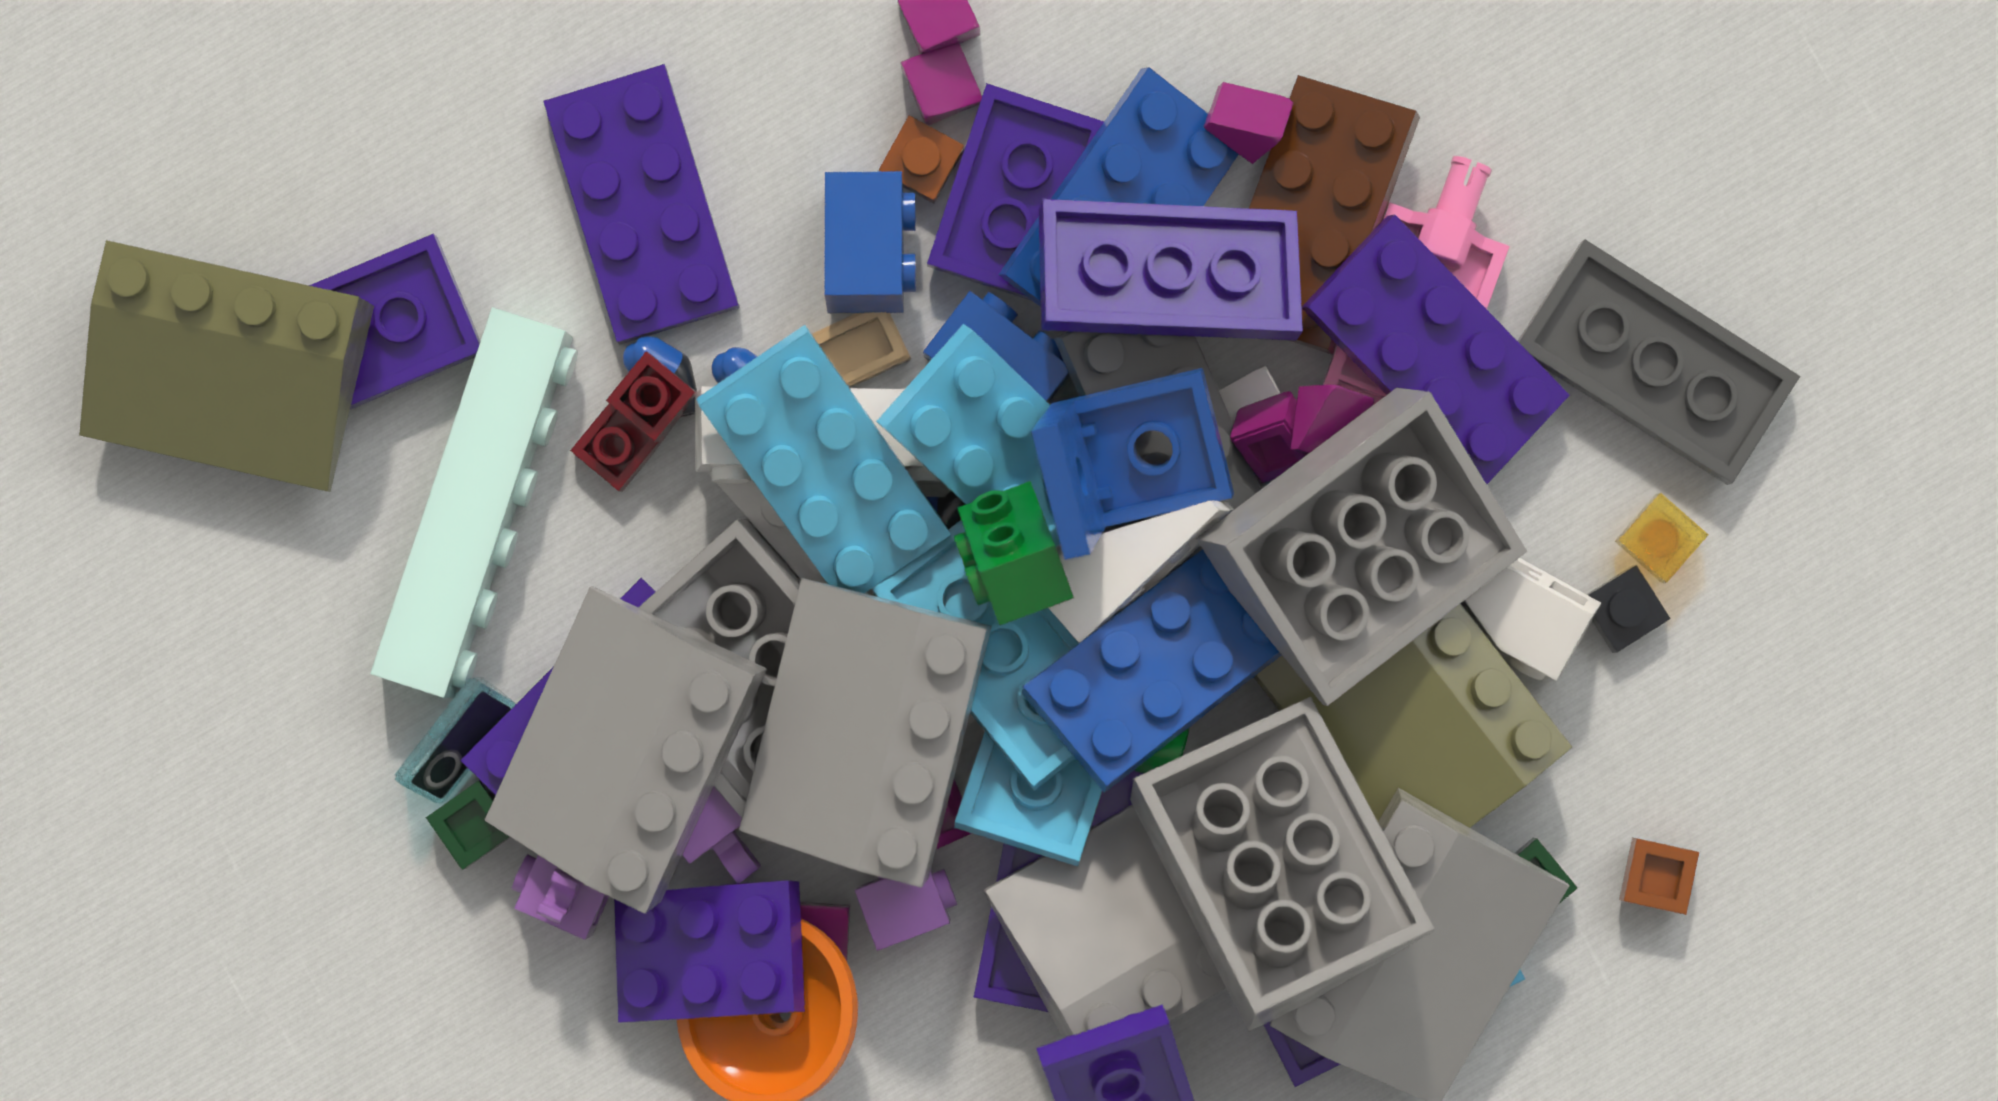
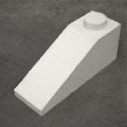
[1049,500,1234,643]
[1465,558,1601,681]

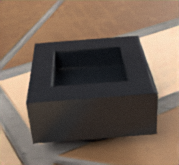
[1586,565,1671,653]

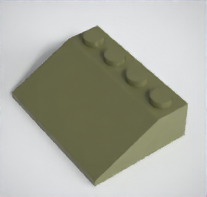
[79,240,374,492]
[1253,604,1572,828]

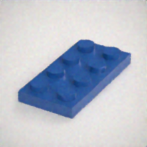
[998,67,1239,307]
[1022,549,1282,793]

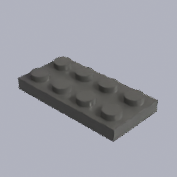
[1518,239,1800,485]
[1054,331,1261,563]

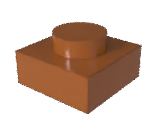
[878,115,965,204]
[1619,837,1699,915]

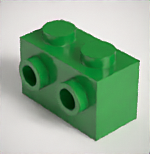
[954,481,1074,626]

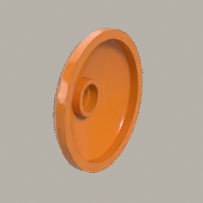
[677,919,858,1101]

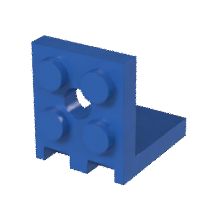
[1031,368,1234,560]

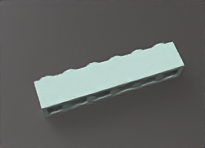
[370,307,578,698]

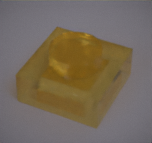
[1614,492,1709,583]

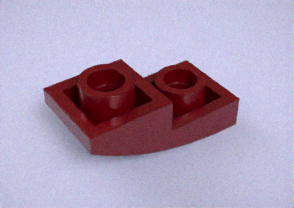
[570,351,697,492]

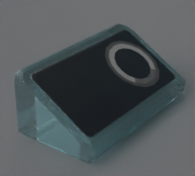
[394,677,516,804]

